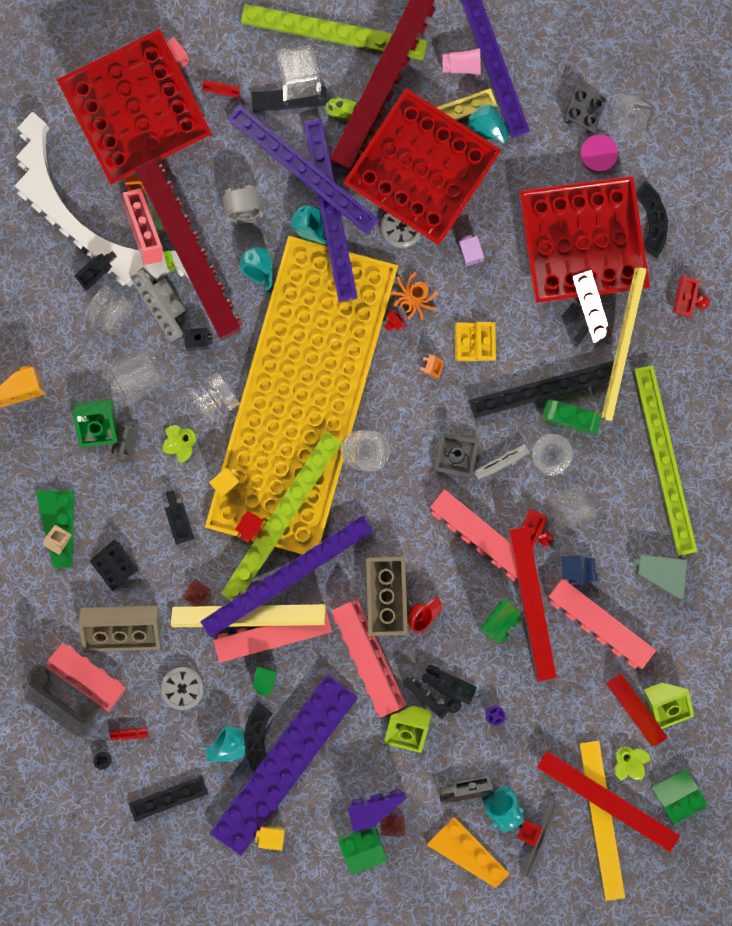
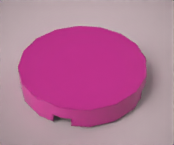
[580,135,618,173]

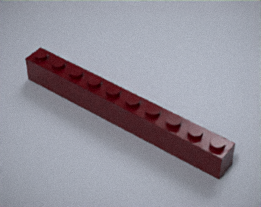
[330,0,437,172]
[135,159,243,341]

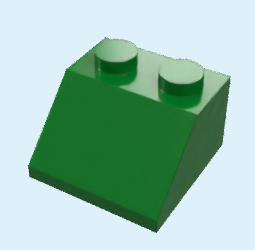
[72,399,118,447]
[651,769,708,825]
[338,826,388,875]

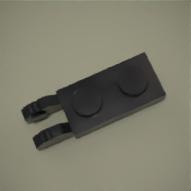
[422,664,477,705]

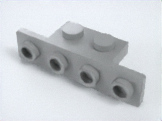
[130,270,185,342]

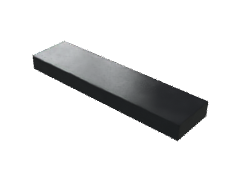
[251,86,327,112]
[128,775,209,822]

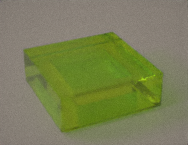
[163,250,178,274]

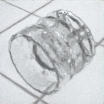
[85,285,135,336]
[190,371,240,423]
[341,430,390,472]
[532,434,573,476]

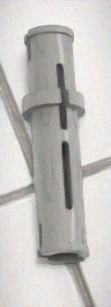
[473,444,530,481]

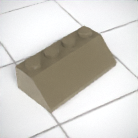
[366,557,408,636]
[78,606,161,652]

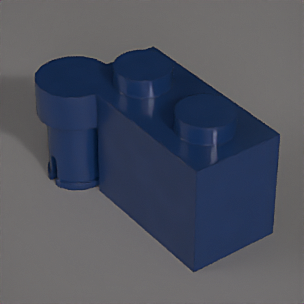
[561,555,598,586]

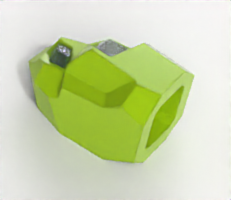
[325,98,357,122]

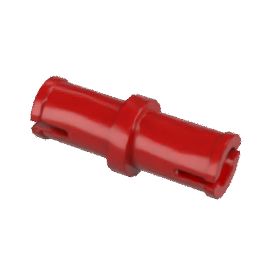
[201,79,241,98]

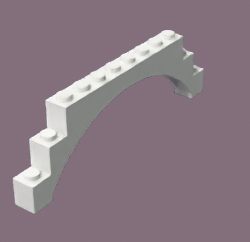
[15,112,189,287]

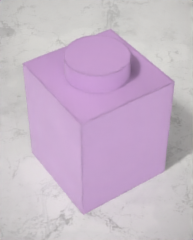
[458,235,484,267]

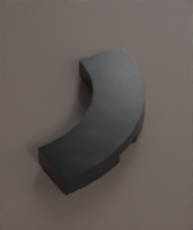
[636,181,668,259]
[244,701,273,772]

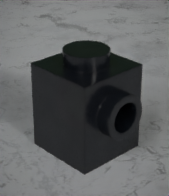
[184,328,213,351]

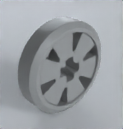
[381,212,421,248]
[161,667,204,710]

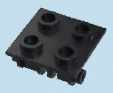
[563,83,607,133]
[90,539,139,591]

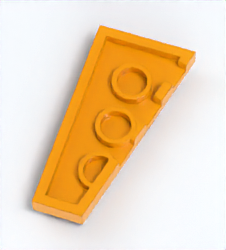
[426,817,509,888]

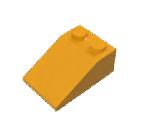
[0,365,47,408]

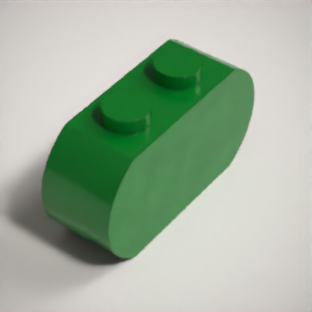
[542,400,602,436]

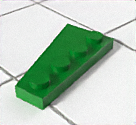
[35,491,74,568]

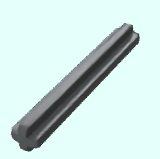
[521,801,559,876]

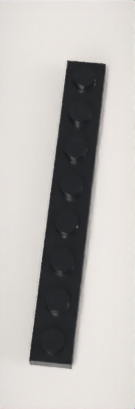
[469,360,614,419]

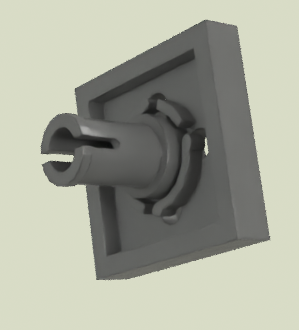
[434,433,479,478]

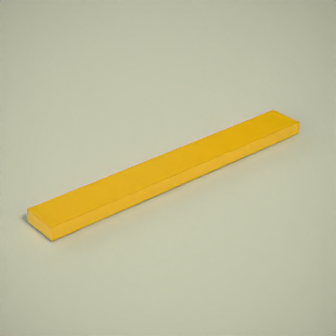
[579,741,625,901]

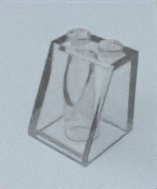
[275,45,321,101]
[100,347,167,411]

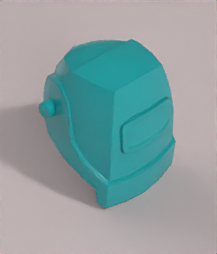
[469,104,509,143]
[290,206,327,244]
[239,247,273,291]
[205,726,246,762]
[483,786,524,833]

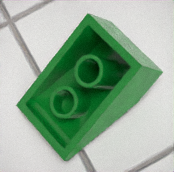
[479,598,521,644]

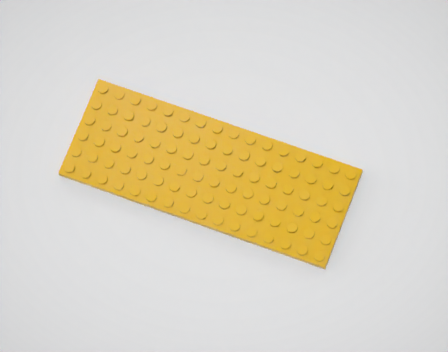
[205,236,398,554]

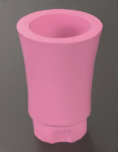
[442,48,481,75]

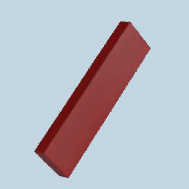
[606,674,668,747]

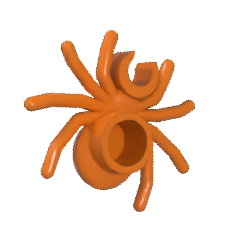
[390,272,438,320]

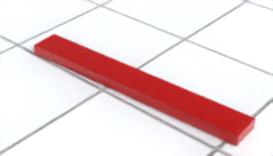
[508,526,557,682]
[536,751,680,853]

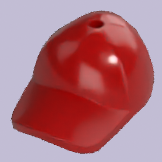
[407,597,442,633]

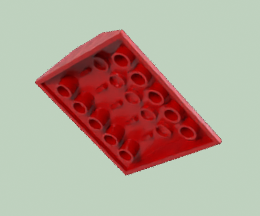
[56,29,212,185]
[343,88,502,246]
[520,176,650,303]

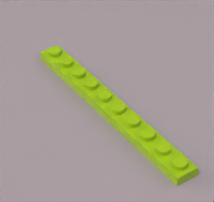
[241,4,427,60]
[633,365,697,556]
[221,432,342,600]

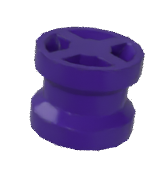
[485,706,506,726]

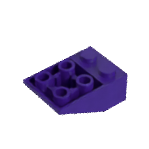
[348,789,407,832]

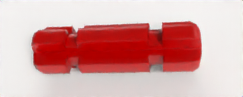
[110,727,148,741]

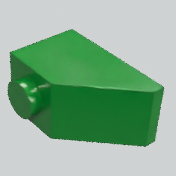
[253,666,278,697]

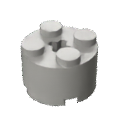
[222,185,263,225]

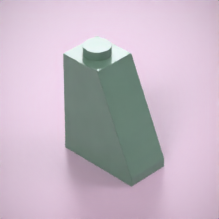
[633,555,687,599]

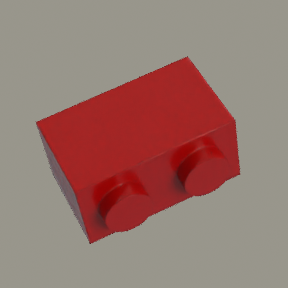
[235,510,266,543]

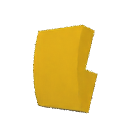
[454,322,496,361]

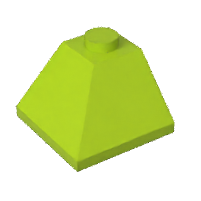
[644,683,694,729]
[384,706,432,753]

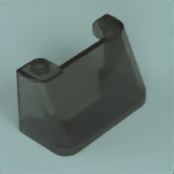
[24,664,105,737]

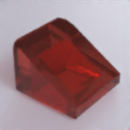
[182,579,211,607]
[381,815,405,837]

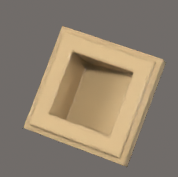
[43,525,71,554]

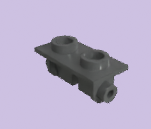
[113,421,140,462]

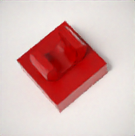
[384,310,408,332]
[516,819,543,847]

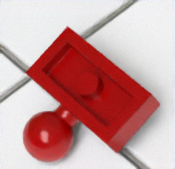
[672,276,710,318]
[521,509,554,547]

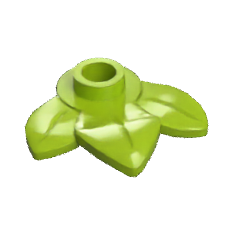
[162,425,197,463]
[615,747,651,781]

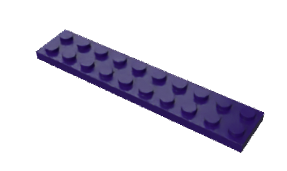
[210,674,358,856]

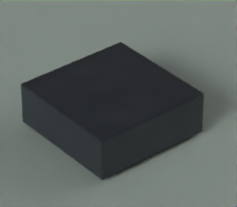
[571,325,589,347]

